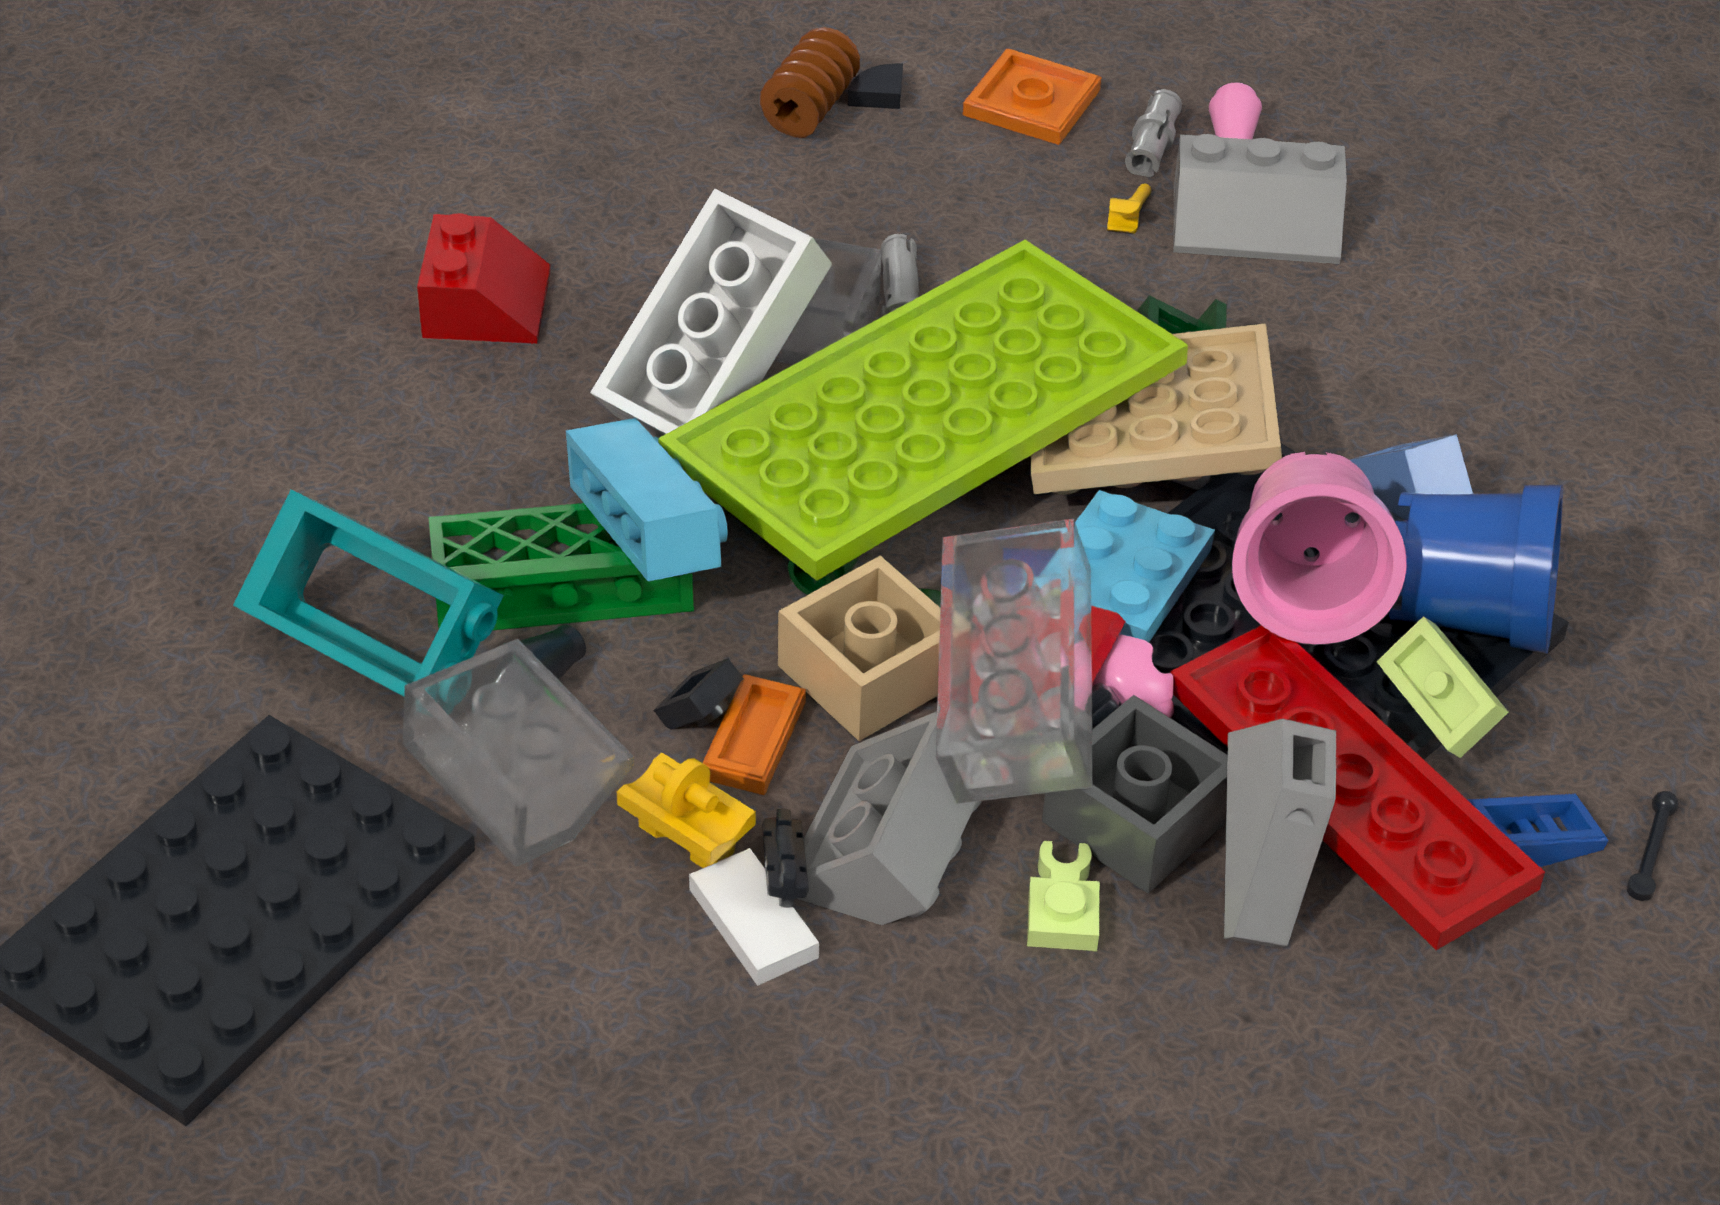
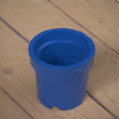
[1389,485,1563,654]

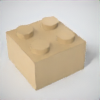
[778,555,964,741]

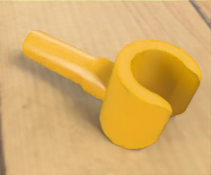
[1107,184,1151,234]

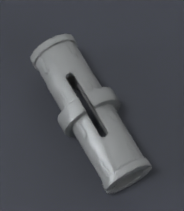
[1125,89,1182,177]

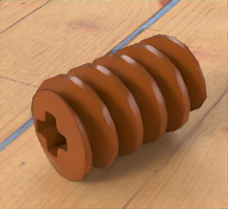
[760,27,860,138]

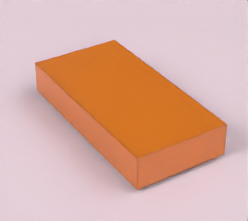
[703,674,806,795]

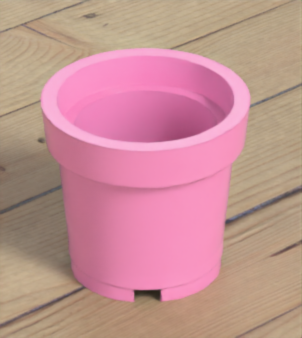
[1232,452,1406,644]

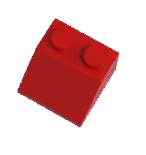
[417,213,551,344]

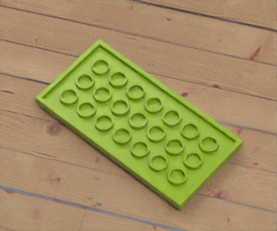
[658,240,1188,581]

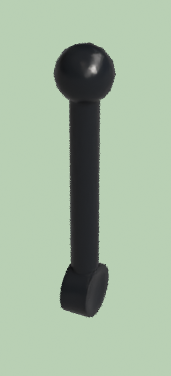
[1627,791,1679,901]

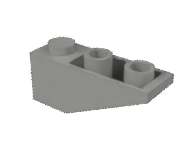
[1224,719,1336,947]

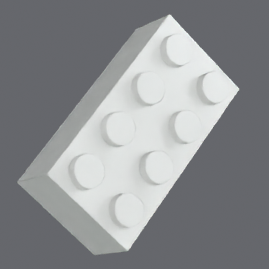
[590,189,832,438]

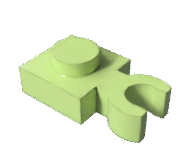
[1027,841,1100,951]

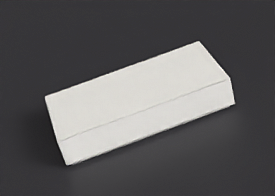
[689,848,819,986]

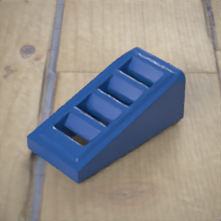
[1468,794,1609,867]

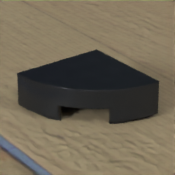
[848,63,903,109]

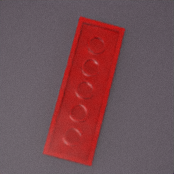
[1170,625,1545,951]

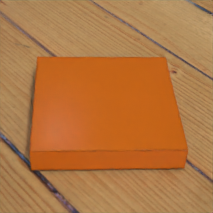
[963,49,1102,145]

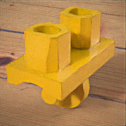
[617,752,756,868]

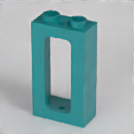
[233,490,504,712]

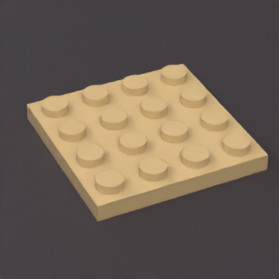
[1031,324,1282,495]

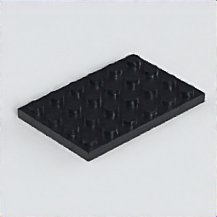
[0,715,475,1126]

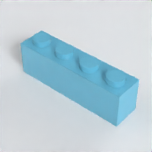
[566,418,728,581]

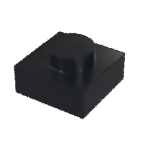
[653,658,744,730]

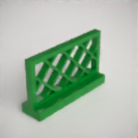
[428,503,694,631]

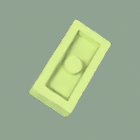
[1377,616,1509,758]

